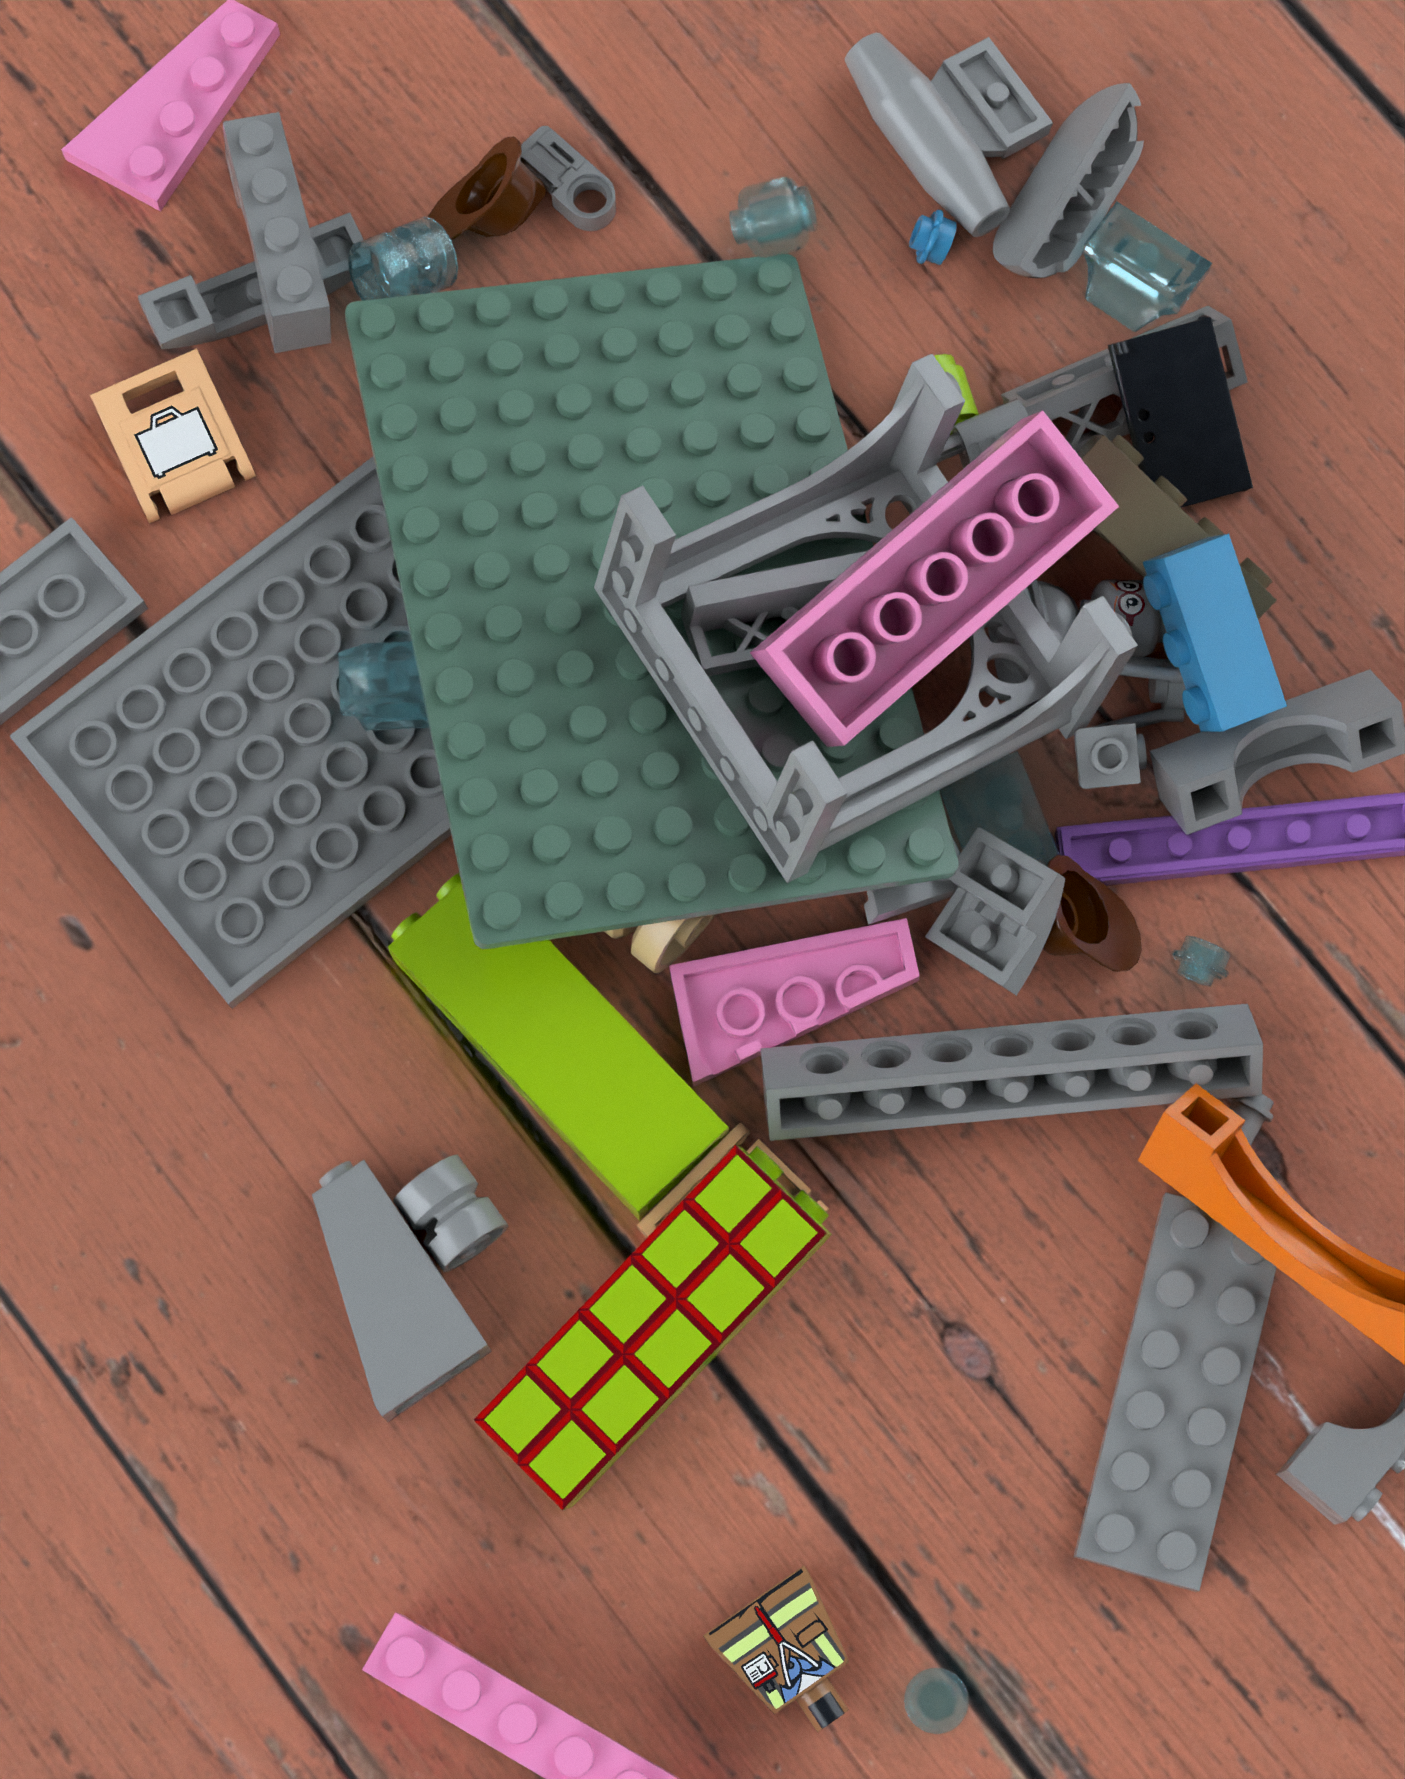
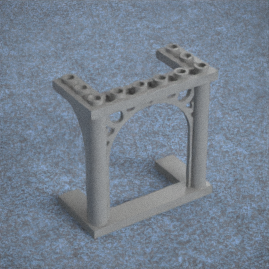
[594,354,1138,883]

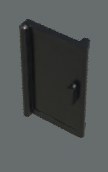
[1107,315,1253,508]

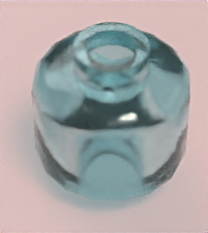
[729,176,817,258]

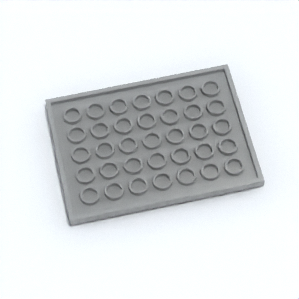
[10,456,452,1009]

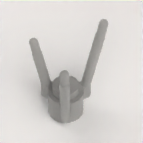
[1094,657,1186,728]

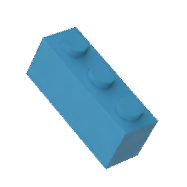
[1143,534,1287,732]

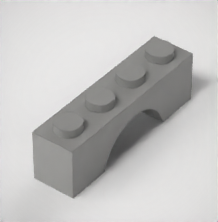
[223,112,331,353]
[1150,669,1405,835]
[1276,1392,1405,1525]

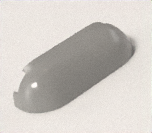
[993,83,1144,278]

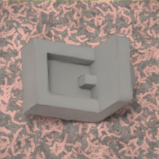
[1074,723,1147,789]

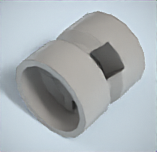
[393,1154,509,1273]

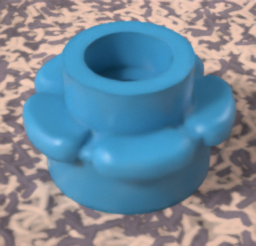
[909,209,957,265]

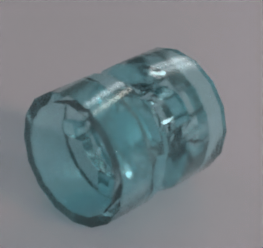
[348,216,458,301]

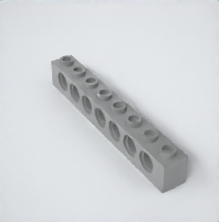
[760,1004,1263,1141]

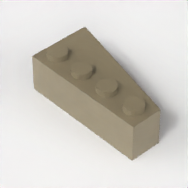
[1077,434,1277,619]

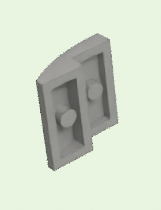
[925,826,1065,996]

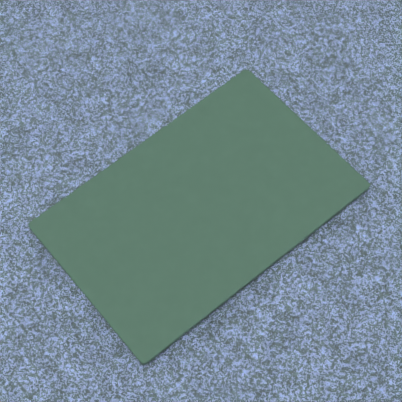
[345,254,959,949]

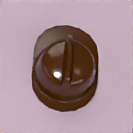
[423,136,546,246]
[1043,855,1142,972]

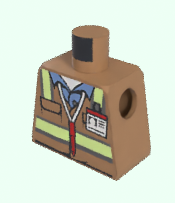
[703,1566,849,1732]

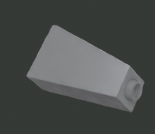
[312,1160,492,1422]

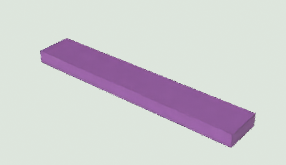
[1055,792,1405,886]

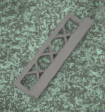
[1001,306,1248,453]
[681,551,867,676]

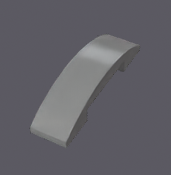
[138,212,374,349]

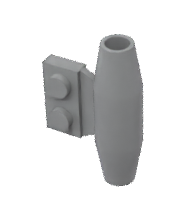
[845,33,1053,237]

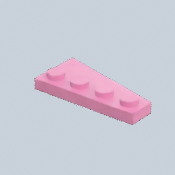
[61,0,280,212]
[669,918,920,1087]

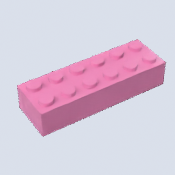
[750,410,1119,747]

